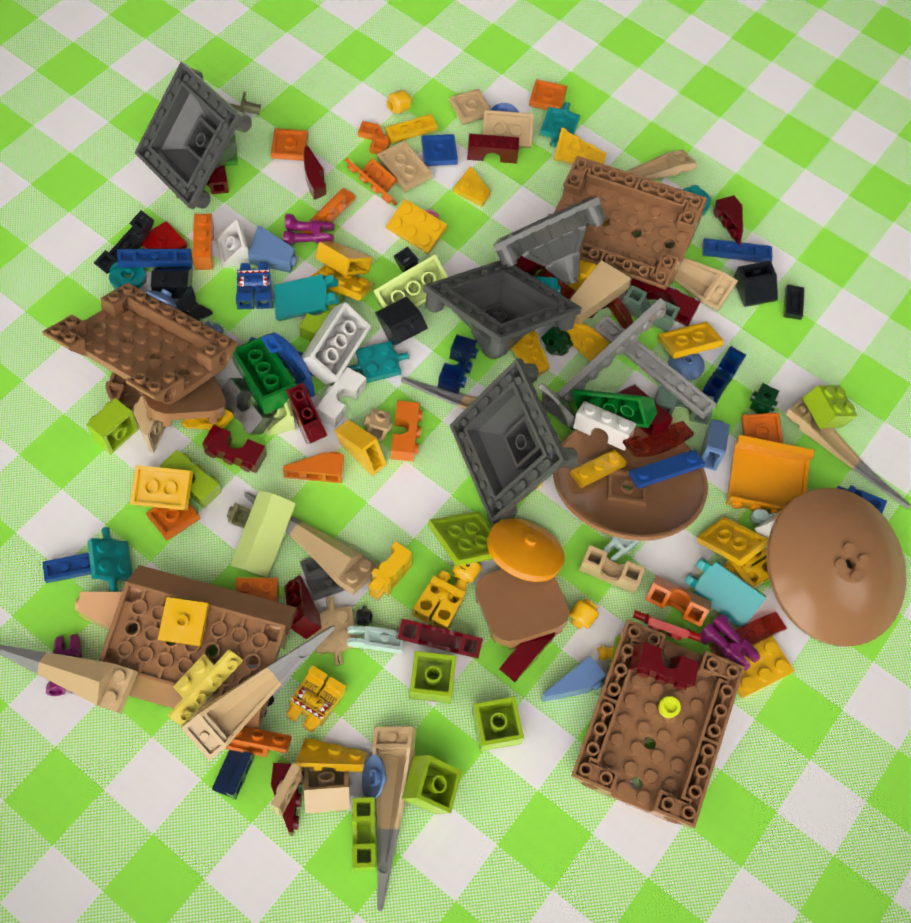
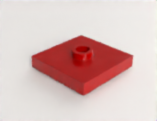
[141,221,188,249]

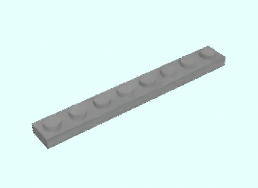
[557,298,666,403]
[594,315,716,419]

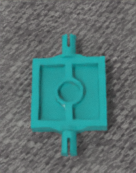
[540,102,580,147]
[347,341,409,383]
[87,527,132,592]

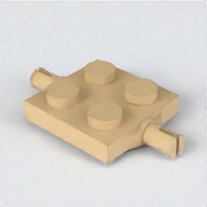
[314,596,357,666]

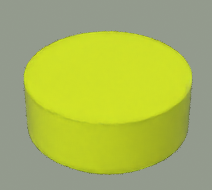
[658,696,681,718]

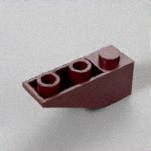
[713,195,743,245]
[286,383,328,444]
[284,575,322,640]
[271,763,304,836]

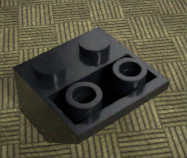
[733,261,778,307]

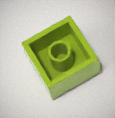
[803,385,858,429]
[86,398,139,455]
[409,651,456,704]
[472,696,524,752]
[401,755,462,814]

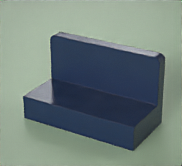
[212,750,254,800]

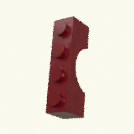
[624,278,700,326]
[395,618,483,659]

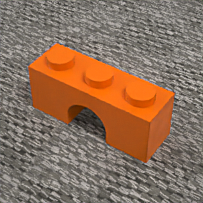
[192,214,214,270]
[391,400,423,462]
[645,575,711,627]

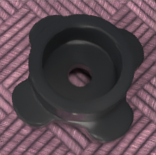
[356,605,373,627]

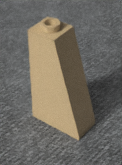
[570,260,631,325]

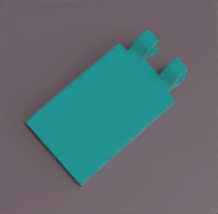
[274,274,340,321]
[684,557,767,630]

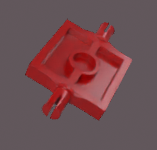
[632,610,702,642]

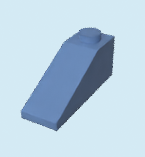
[541,656,606,702]

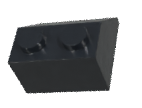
[151,267,193,299]
[375,297,428,345]

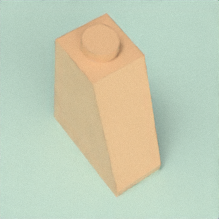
[75,591,132,634]

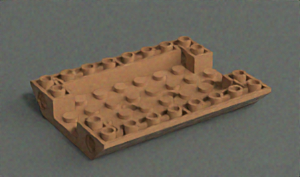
[548,156,707,290]
[99,565,297,729]
[571,619,745,828]

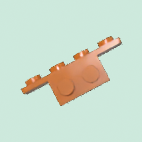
[345,158,398,206]
[300,188,356,234]
[225,726,292,757]

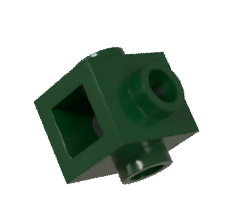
[541,327,574,356]
[750,383,779,414]

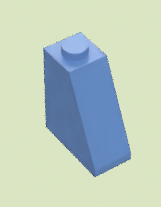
[248,226,297,273]
[700,419,730,471]

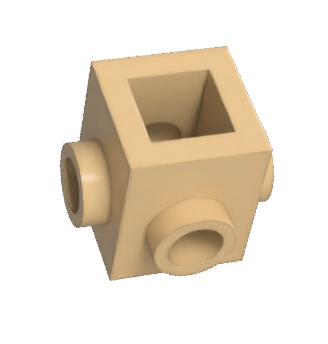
[363,408,392,441]

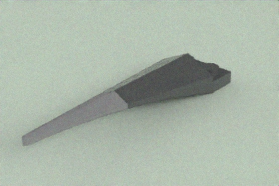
[538,383,575,430]

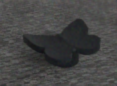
[176,286,213,321]

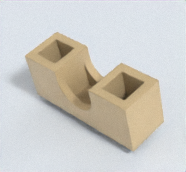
[579,545,646,594]

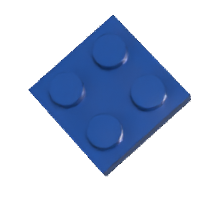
[421,134,458,166]

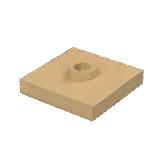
[449,89,491,125]
[271,763,303,816]

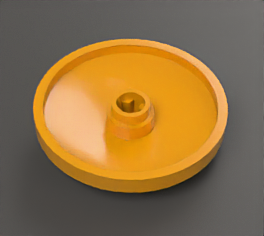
[487,518,565,582]

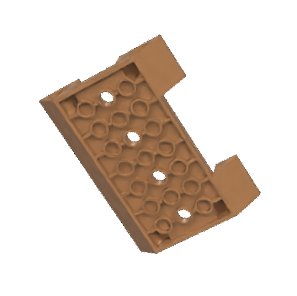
[42,283,238,406]

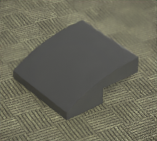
[300,558,345,601]

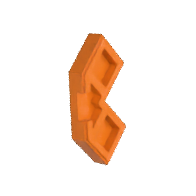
[358,121,390,155]

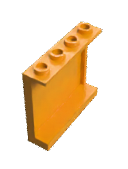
[726,435,814,514]

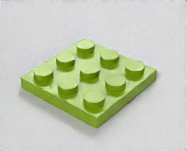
[428,511,493,566]

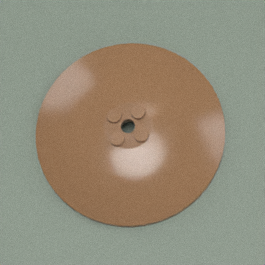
[553,426,708,541]
[767,488,906,647]

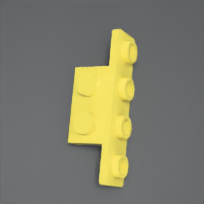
[168,650,243,725]

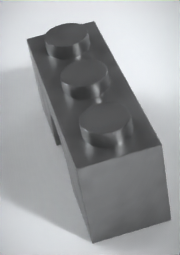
[221,378,274,435]

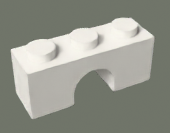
[315,367,366,428]
[573,401,636,451]

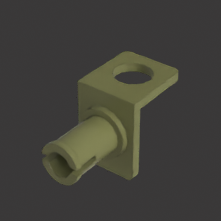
[229,92,261,115]

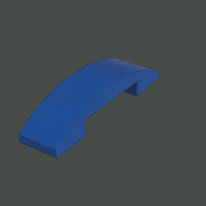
[261,332,315,398]

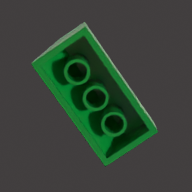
[232,337,297,415]
[572,389,657,428]

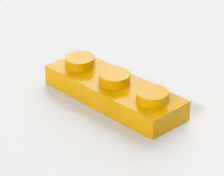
[385,114,438,144]
[570,449,627,488]

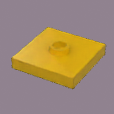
[158,597,210,647]

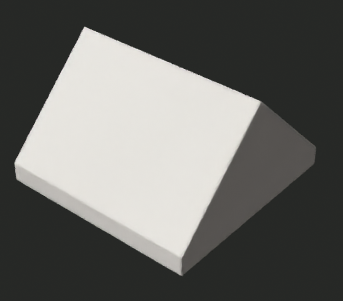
[215,219,249,268]

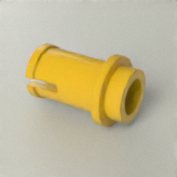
[597,645,614,661]

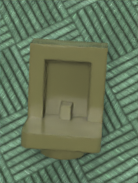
[227,503,251,529]

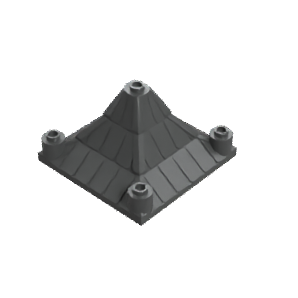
[135,62,252,209]
[493,195,606,285]
[423,260,582,359]
[450,358,578,524]

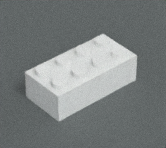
[301,302,371,385]

